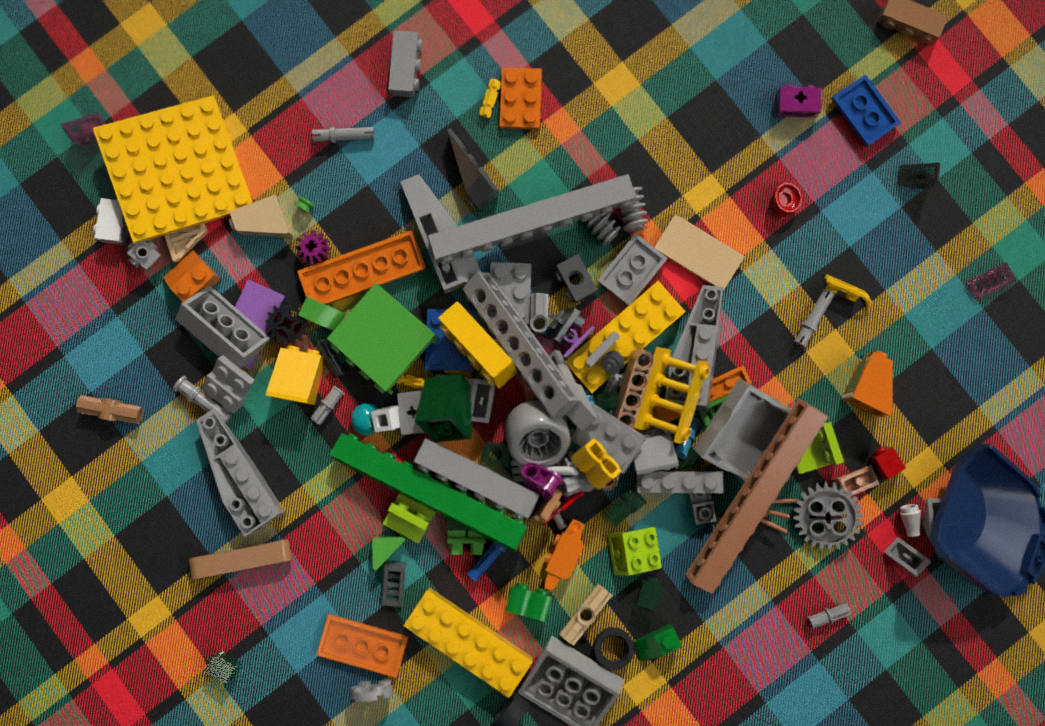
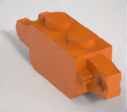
[543,519,584,591]

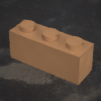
[877,0,948,45]

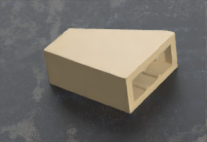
[229,195,293,238]

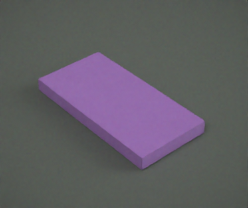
[213,280,286,370]

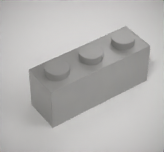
[388,30,423,98]

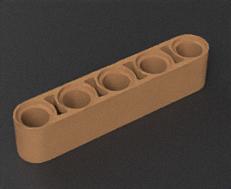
[188,539,292,580]

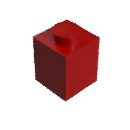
[869,446,906,479]

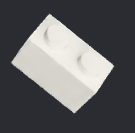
[93,198,128,245]

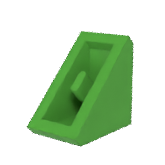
[372,536,407,571]

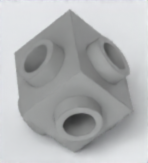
[127,240,161,271]

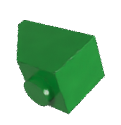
[633,623,682,661]

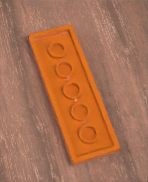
[297,230,427,305]

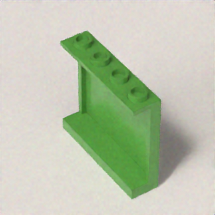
[327,283,440,394]

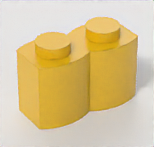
[571,439,621,489]

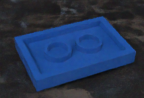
[831,74,901,147]

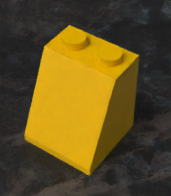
[266,345,324,405]

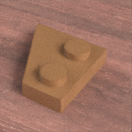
[528,488,563,525]

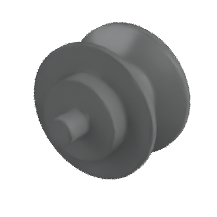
[601,351,625,374]

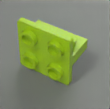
[383,494,436,543]

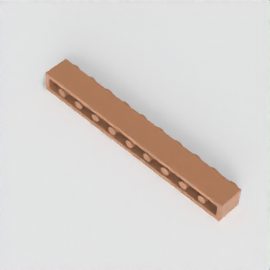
[685,399,828,594]

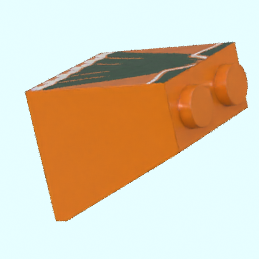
[841,351,893,417]

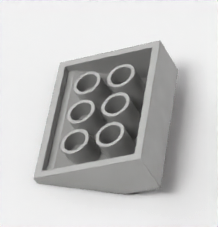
[517,636,624,726]

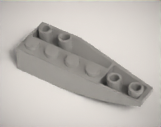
[401,174,481,293]
[665,285,724,412]
[196,409,286,537]

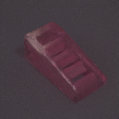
[967,262,1016,299]

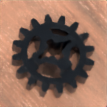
[265,301,311,346]

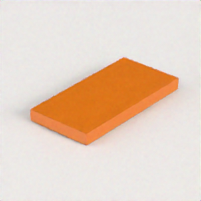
[316,614,409,678]

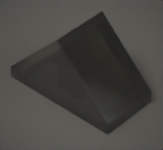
[897,162,941,191]

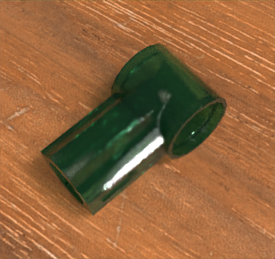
[604,486,647,527]

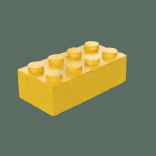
[438,301,517,389]

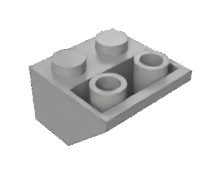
[632,428,679,475]

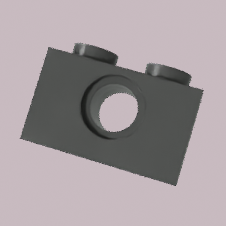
[555,254,598,304]

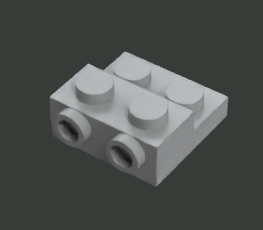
[202,355,255,414]

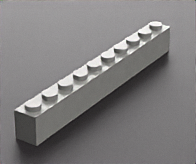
[428,174,636,264]

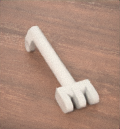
[511,460,580,482]

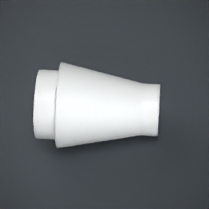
[899,504,921,537]

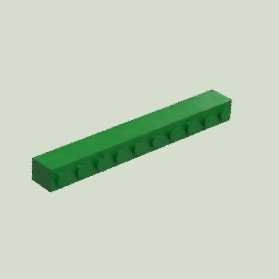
[329,433,527,553]

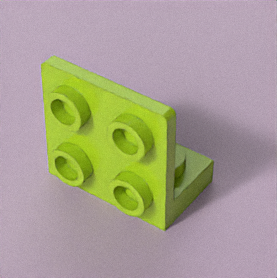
[796,422,844,474]
[608,527,662,576]

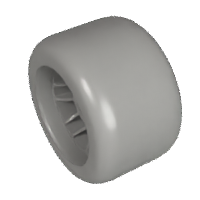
[505,400,571,468]

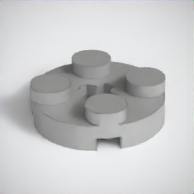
[350,680,393,702]

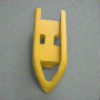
[824,274,872,310]

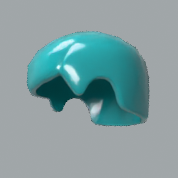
[351,403,378,437]

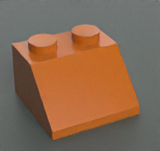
[163,250,221,302]

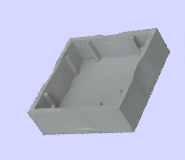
[693,378,792,481]

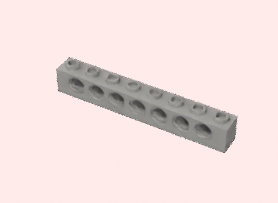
[462,272,580,417]

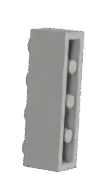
[637,471,724,493]

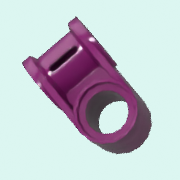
[521,462,564,499]

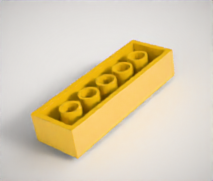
[565,281,686,394]
[404,587,533,698]

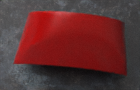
[773,182,802,219]

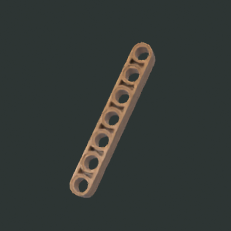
[602,348,654,490]

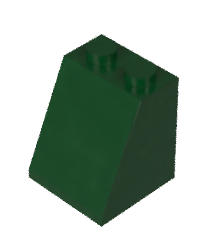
[414,374,472,442]

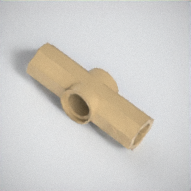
[559,584,612,646]

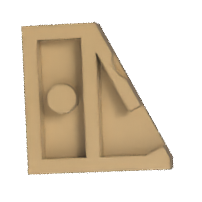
[164,223,208,263]

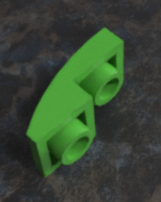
[299,296,346,331]

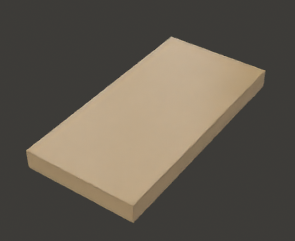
[654,214,745,291]

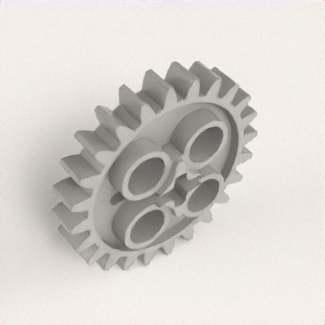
[793,482,864,550]

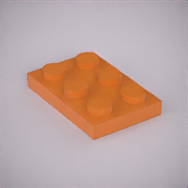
[500,67,542,130]

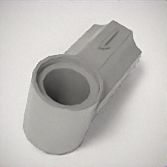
[530,293,549,336]
[559,471,594,497]

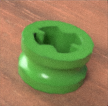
[294,195,315,214]

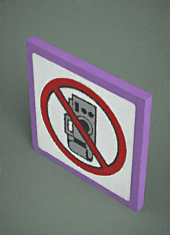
[563,326,595,361]

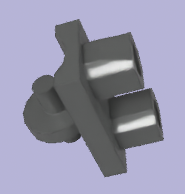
[549,307,585,345]

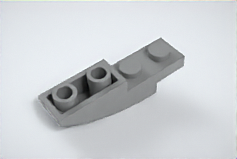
[549,350,598,431]

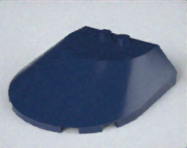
[928,444,1045,597]

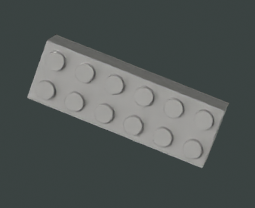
[414,439,540,520]

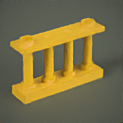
[634,347,710,443]

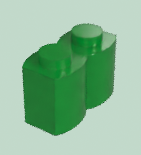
[505,582,553,622]

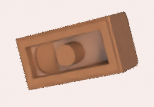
[831,465,879,496]

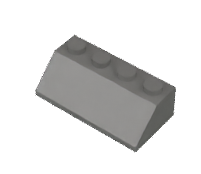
[175,285,270,369]

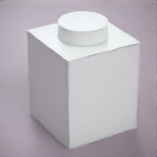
[371,405,400,432]

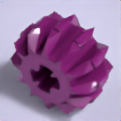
[295,230,331,266]

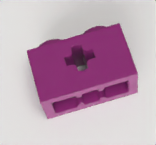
[776,84,822,118]

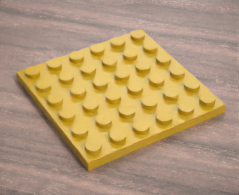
[93,95,253,244]

